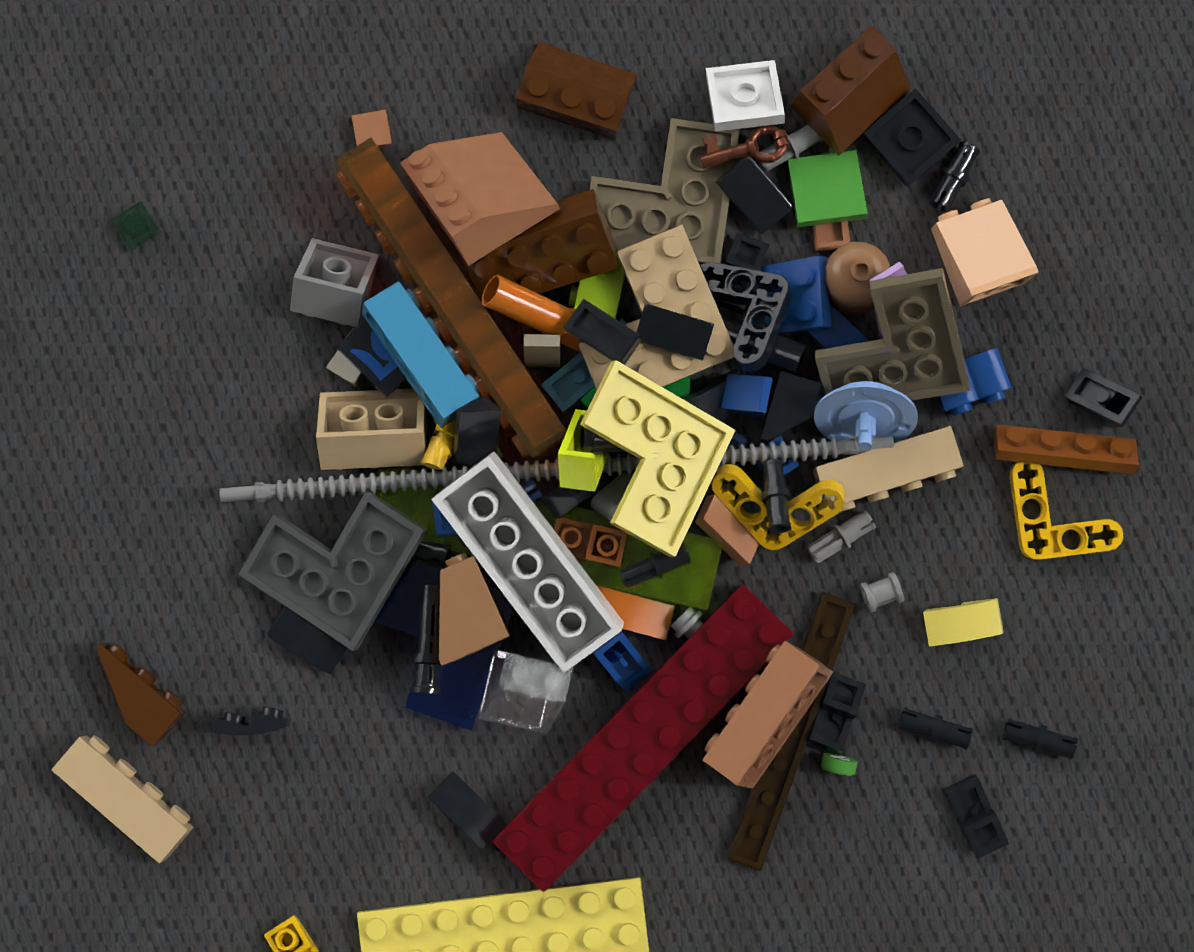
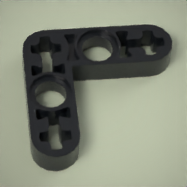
[700,262,792,372]

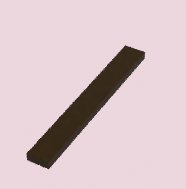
[727,592,856,871]

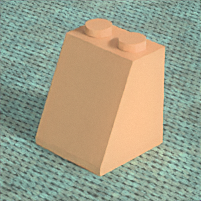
[931,198,1039,306]

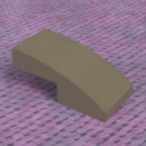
[524,334,560,368]

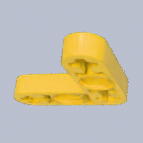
[1009,462,1123,560]
[712,464,846,550]

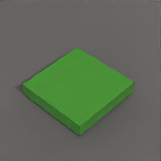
[787,150,868,227]

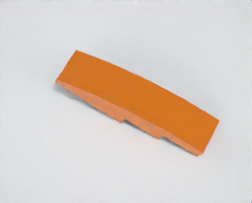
[596,585,675,640]

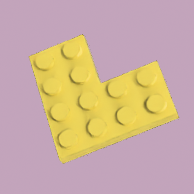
[580,360,735,557]

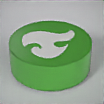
[821,753,858,776]

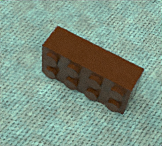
[461,189,619,310]

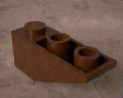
[96,643,186,746]

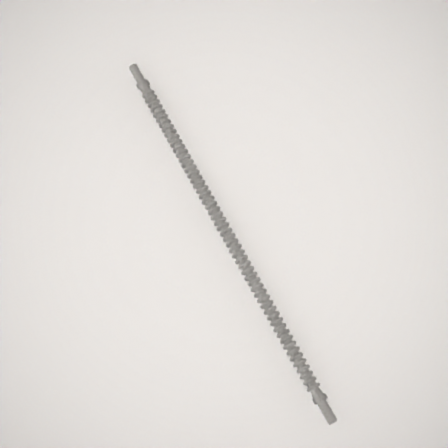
[220,436,894,502]

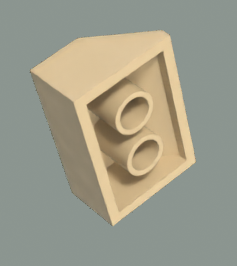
[316,389,427,470]

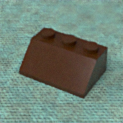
[790,26,911,156]
[516,42,637,140]

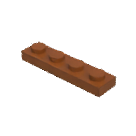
[994,424,1139,474]

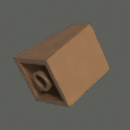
[439,553,511,666]

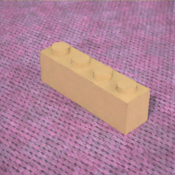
[813,426,964,512]
[51,735,194,864]

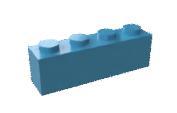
[362,281,480,428]

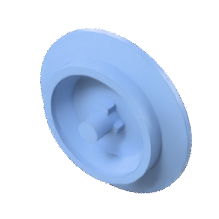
[814,381,918,450]

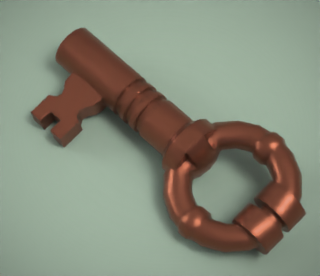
[699,125,790,169]

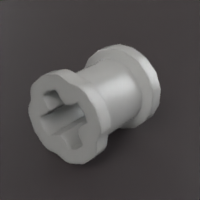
[860,572,904,613]

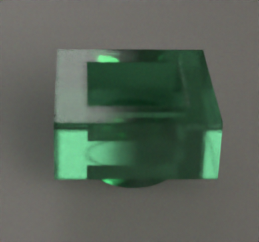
[111,201,162,251]

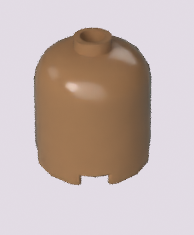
[825,242,890,316]

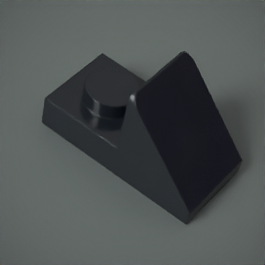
[1064,368,1142,428]

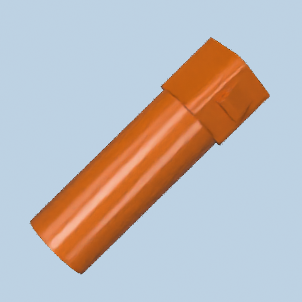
[482,274,582,352]

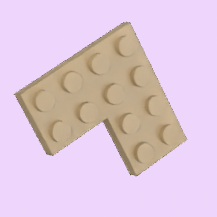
[578,225,735,389]

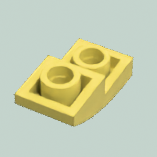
[923,598,1004,646]

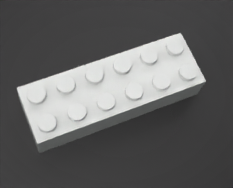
[431,452,624,673]

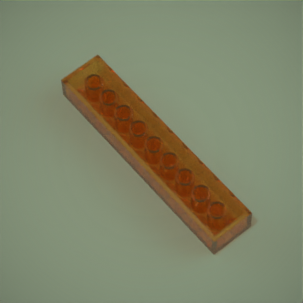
[335,137,567,462]

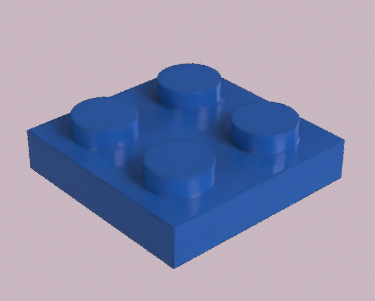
[761,256,831,335]

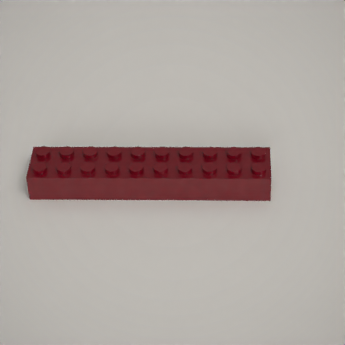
[492,584,794,893]

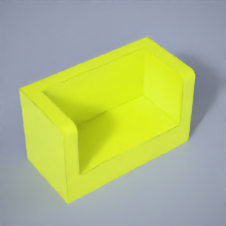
[558,409,609,492]

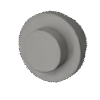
[671,606,703,638]

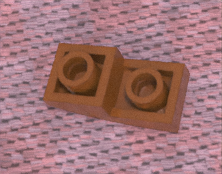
[553,517,628,567]

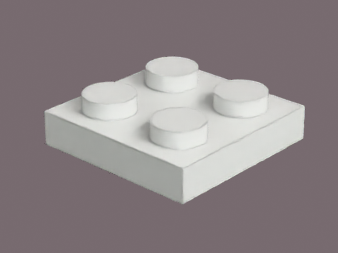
[706,60,785,132]

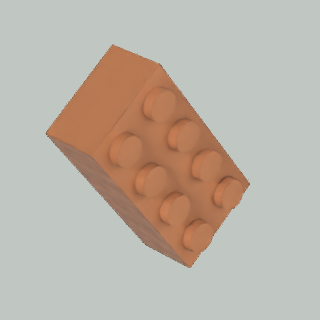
[703,641,833,789]

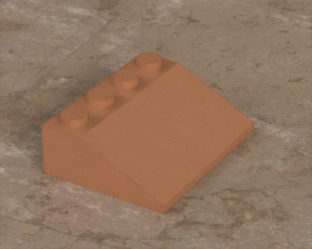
[400,132,560,266]

